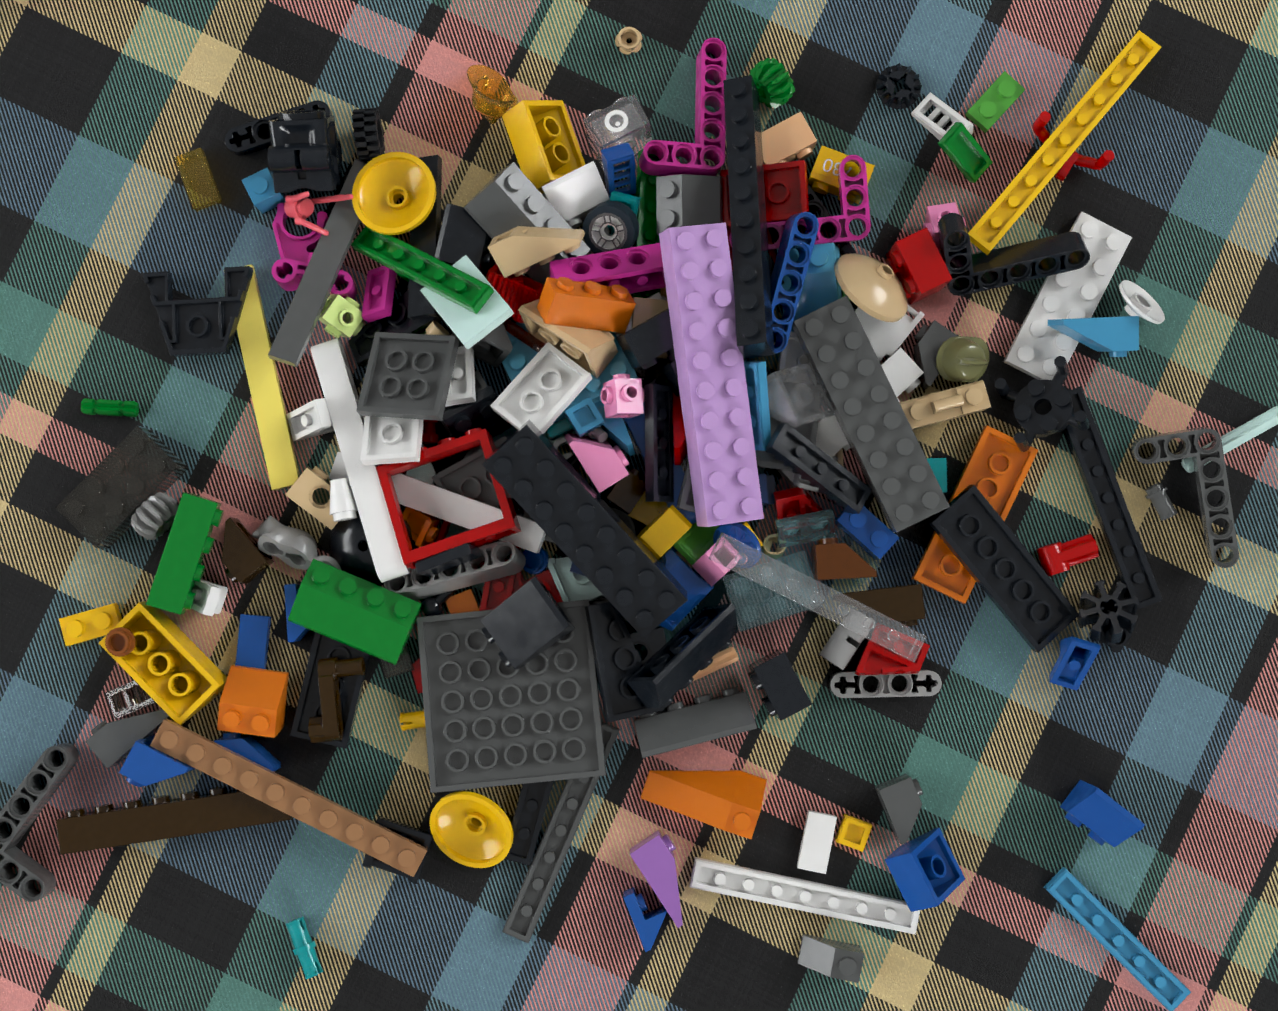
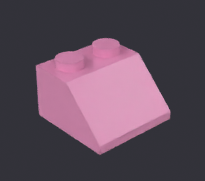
[564,432,629,493]

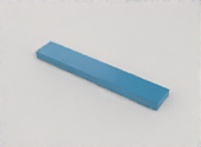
[1044,867,1191,1011]

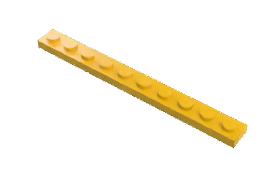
[968,30,1161,255]

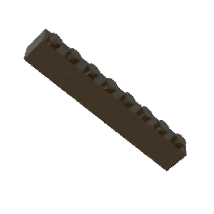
[56,786,294,855]

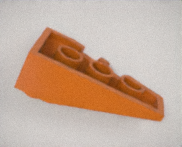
[640,770,767,839]

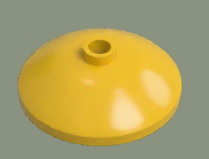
[352,152,436,235]
[430,791,514,868]

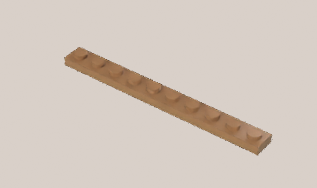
[150,718,428,877]

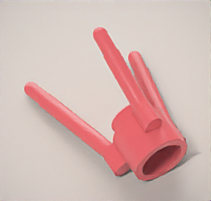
[284,191,353,236]

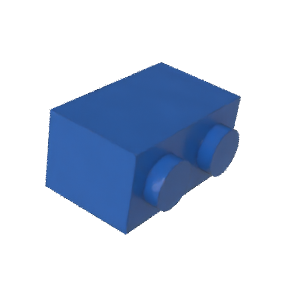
[833,506,899,560]

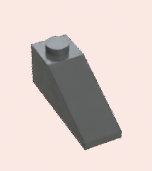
[85,709,172,768]

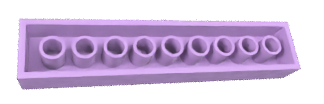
[659,222,764,527]

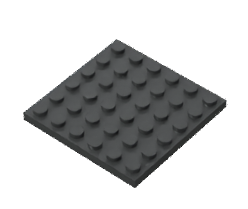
[417,599,607,793]

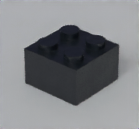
[748,649,812,721]

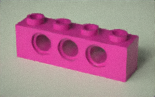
[549,243,666,294]

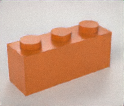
[537,277,636,333]

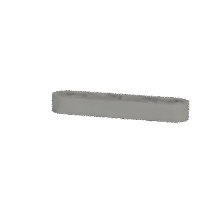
[828,669,942,698]

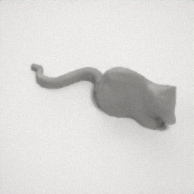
[252,515,341,570]

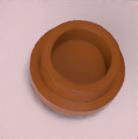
[105,627,136,657]

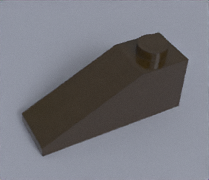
[832,584,926,627]

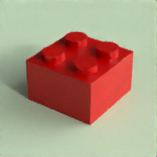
[885,227,952,305]

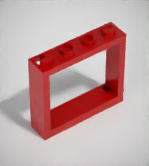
[376,428,522,569]

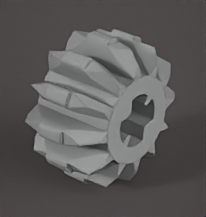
[130,492,179,540]

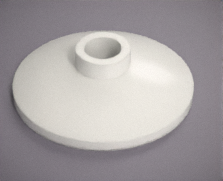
[1119,280,1165,324]

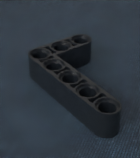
[938,213,1090,296]

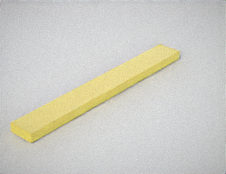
[237,264,300,490]

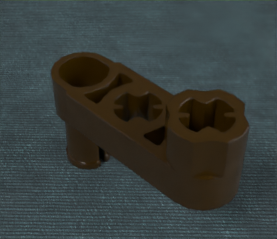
[308,657,366,743]

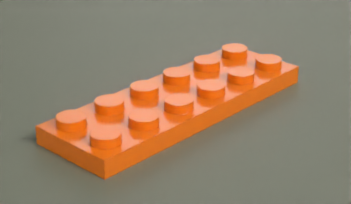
[912,425,1038,604]

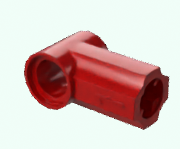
[1036,534,1099,576]

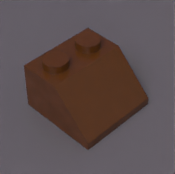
[811,538,877,580]

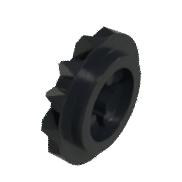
[876,63,922,109]

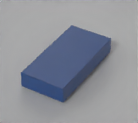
[235,614,271,669]

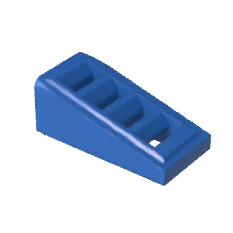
[601,142,636,198]

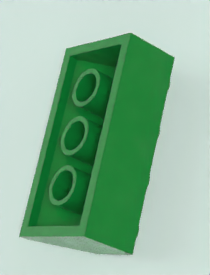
[146,492,224,615]
[288,559,422,665]

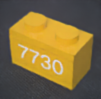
[808,145,875,204]

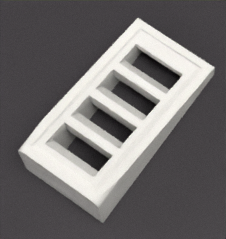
[911,92,973,141]

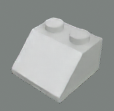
[542,161,610,229]

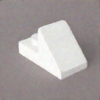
[286,398,334,441]
[191,579,228,617]

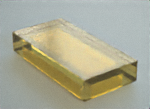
[174,148,222,211]

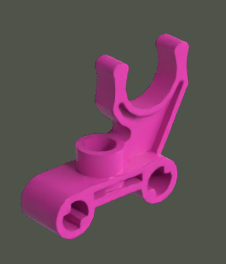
[271,203,357,300]

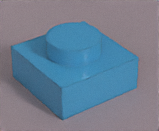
[564,397,605,438]

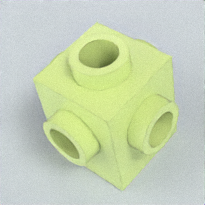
[318,294,364,339]

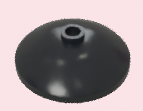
[329,511,414,586]

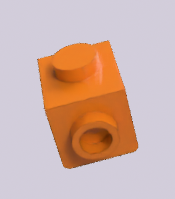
[402,506,440,547]

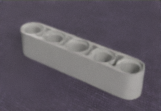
[384,541,526,601]

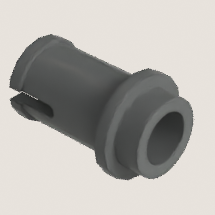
[1145,482,1178,521]

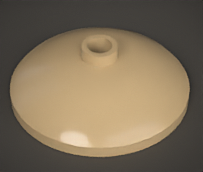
[834,253,908,322]

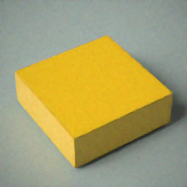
[835,813,873,852]

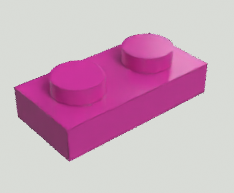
[361,266,397,323]

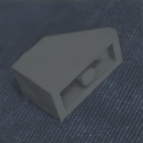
[913,320,957,390]
[874,773,923,845]
[797,934,864,983]

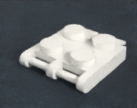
[855,304,925,362]

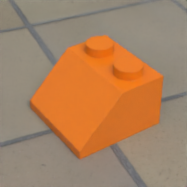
[217,665,289,738]

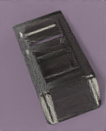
[106,680,157,719]

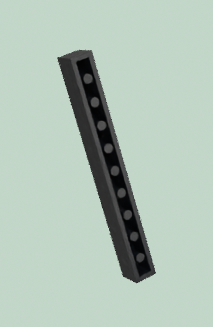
[723,75,775,359]

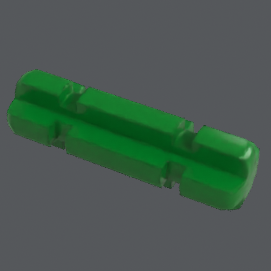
[81,398,139,417]

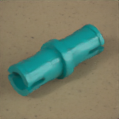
[286,916,324,979]

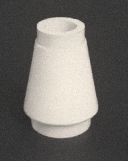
[330,478,358,522]

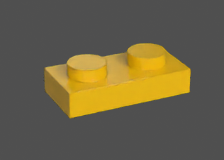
[59,603,122,646]

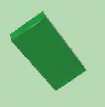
[938,122,993,183]

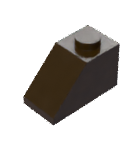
[222,517,274,584]

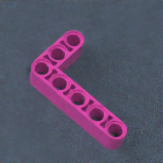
[639,38,727,176]
[729,155,871,250]

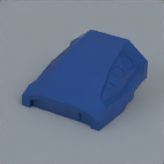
[660,547,714,631]

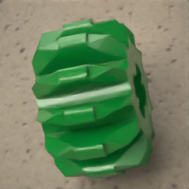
[749,58,795,109]

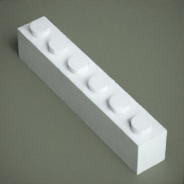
[776,347,924,490]

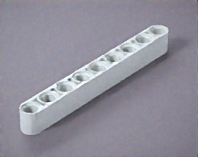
[311,338,410,582]

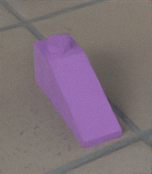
[630,830,683,928]

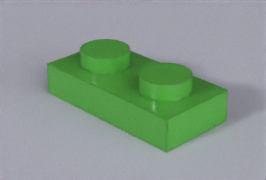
[965,71,1026,134]

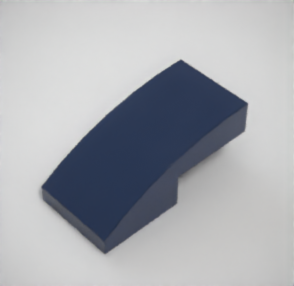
[758,474,775,506]

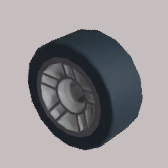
[582,200,639,254]

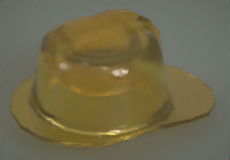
[467,65,518,124]

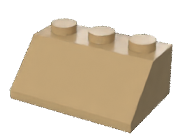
[518,299,618,378]

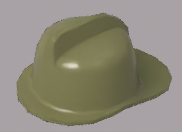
[936,336,989,382]

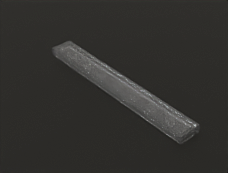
[708,532,927,662]

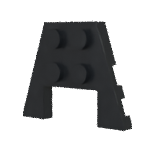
[143,266,253,357]

